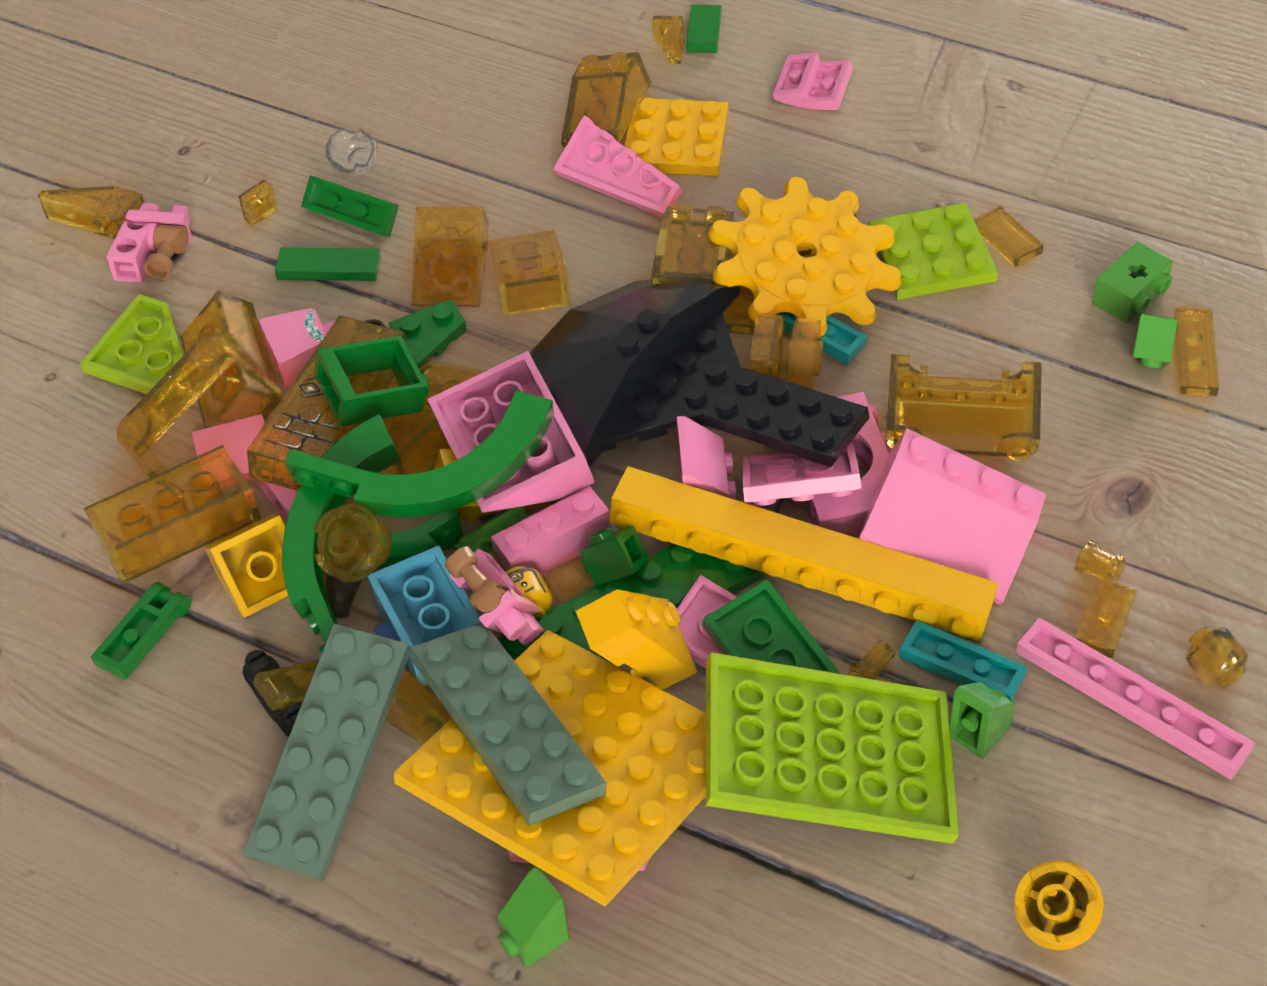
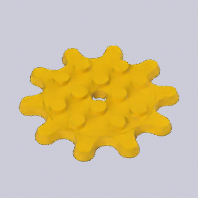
[708,177,902,338]

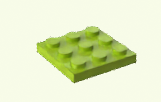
[868,202,998,300]

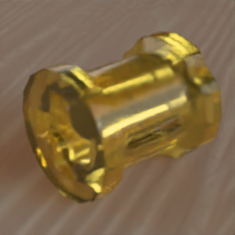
[1074,540,1127,588]

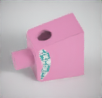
[258,308,348,387]

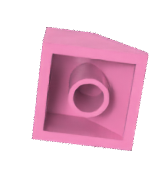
[677,416,736,500]

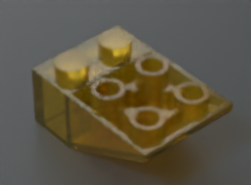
[411,207,489,307]

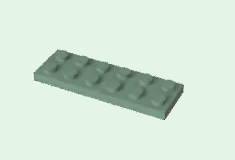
[411,622,607,826]
[243,624,411,881]

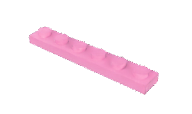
[1016,618,1255,780]

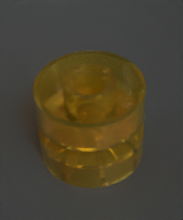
[749,314,824,390]

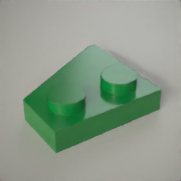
[388,299,467,372]

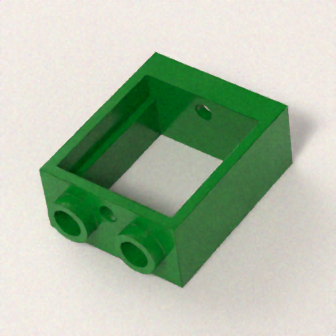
[314,335,430,427]

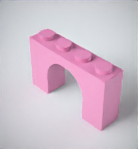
[809,392,890,537]

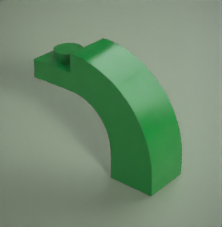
[327,508,463,577]

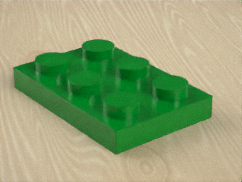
[702,579,839,674]

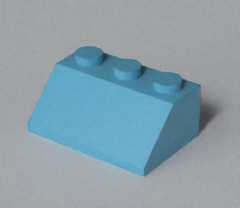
[367,545,481,688]

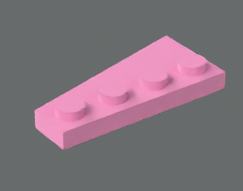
[553,115,682,219]

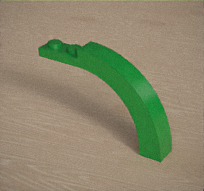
[285,390,554,517]
[282,414,402,654]

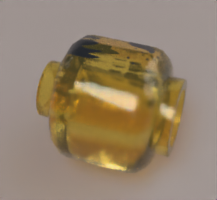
[1185,626,1249,689]

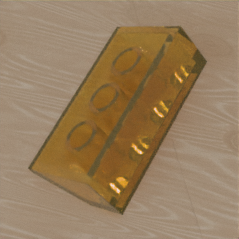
[180,290,282,428]
[84,445,261,584]

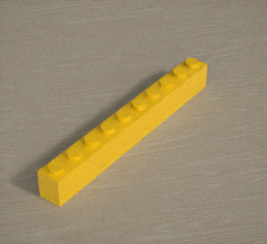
[610,466,999,642]

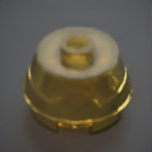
[314,503,392,582]

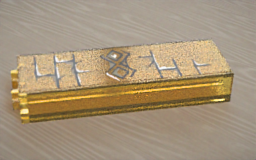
[247,315,405,491]

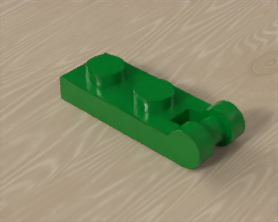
[91,582,192,680]

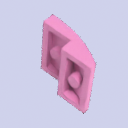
[772,52,853,110]

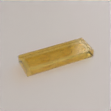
[1174,307,1219,396]

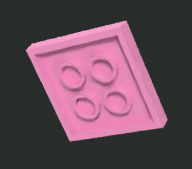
[743,443,861,506]

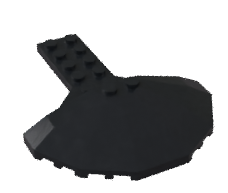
[529,273,870,467]

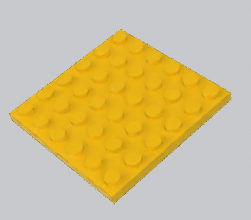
[394,630,706,907]

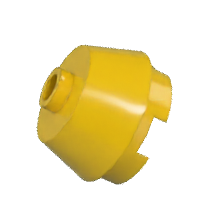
[1014,860,1104,950]

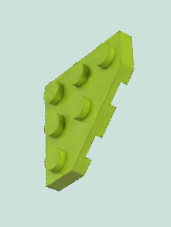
[80,294,190,403]

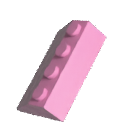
[427,351,595,513]
[859,428,1046,605]

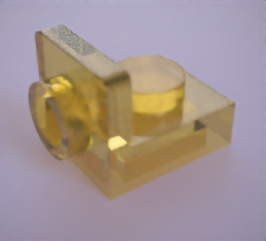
[652,15,685,64]

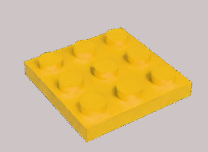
[624,97,729,176]

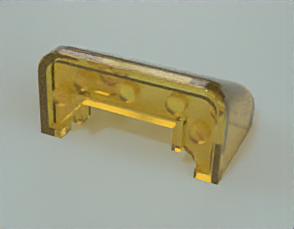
[886,354,1042,460]

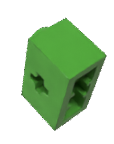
[1092,242,1173,323]

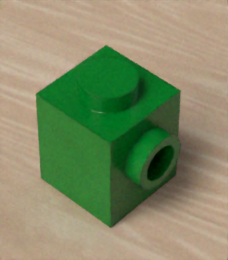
[579,525,649,586]

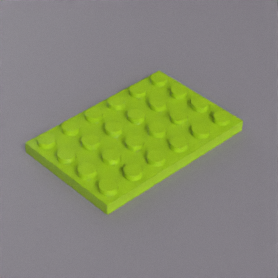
[706,652,959,844]

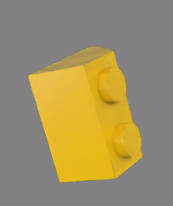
[203,514,288,618]

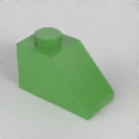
[1132,314,1178,368]
[950,682,1015,759]
[497,867,569,968]

